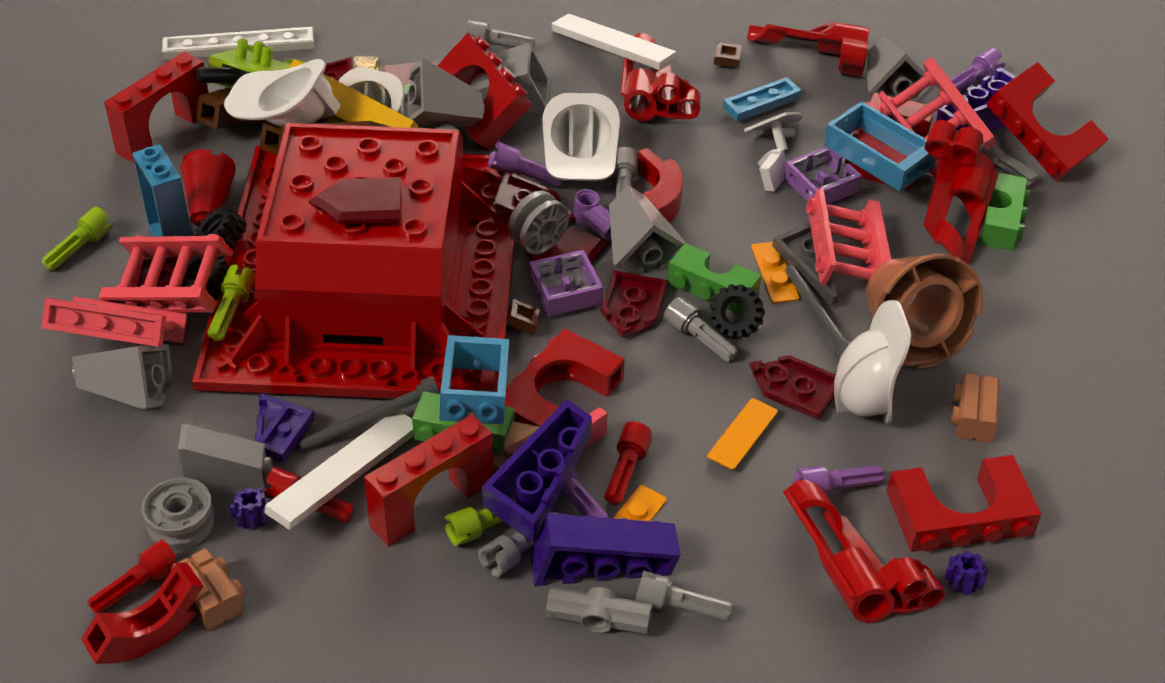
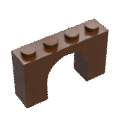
[196,88,323,155]

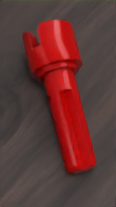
[604,421,653,505]
[264,467,354,523]
[87,539,176,614]

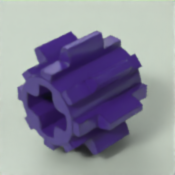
[230,487,271,530]
[944,551,989,595]

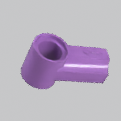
[573,189,612,241]

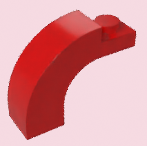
[638,148,683,223]
[81,562,203,664]

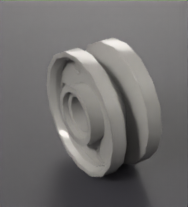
[508,190,569,255]
[141,477,216,550]

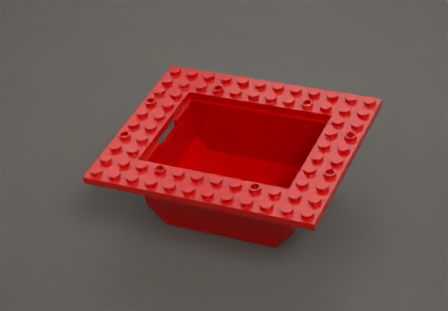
[192,123,523,399]

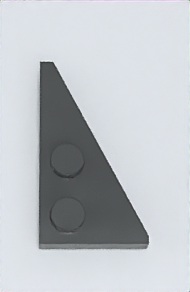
[772,223,838,305]

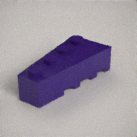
[936,67,1033,131]
[482,399,592,543]
[530,513,681,586]

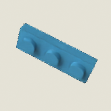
[723,77,802,122]

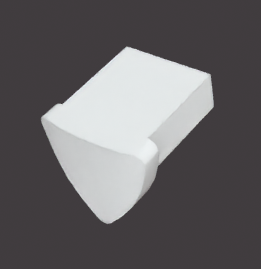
[758,148,787,192]

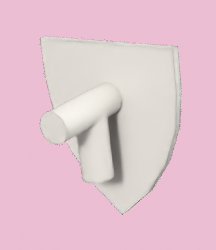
[744,112,802,151]

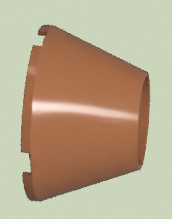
[866,254,983,369]

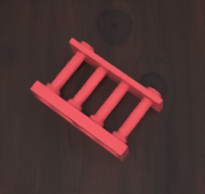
[879,57,996,178]
[806,188,891,285]
[99,234,234,313]
[41,296,188,347]

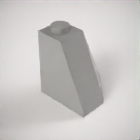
[867,35,936,103]
[401,59,485,128]
[609,185,686,275]
[72,344,173,409]
[178,421,272,490]

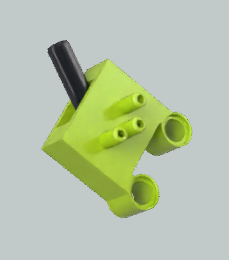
[195,38,306,89]

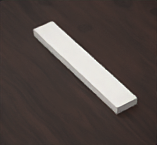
[551,14,677,70]
[162,27,314,60]
[265,411,414,530]

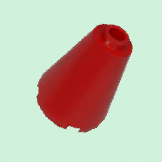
[180,149,236,227]

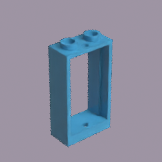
[824,101,935,192]
[132,144,192,237]
[439,335,509,424]

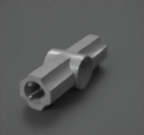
[546,586,652,634]

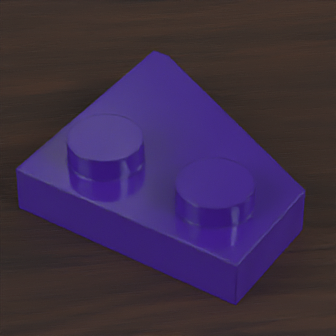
[255,393,315,463]

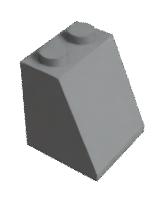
[471,42,550,113]

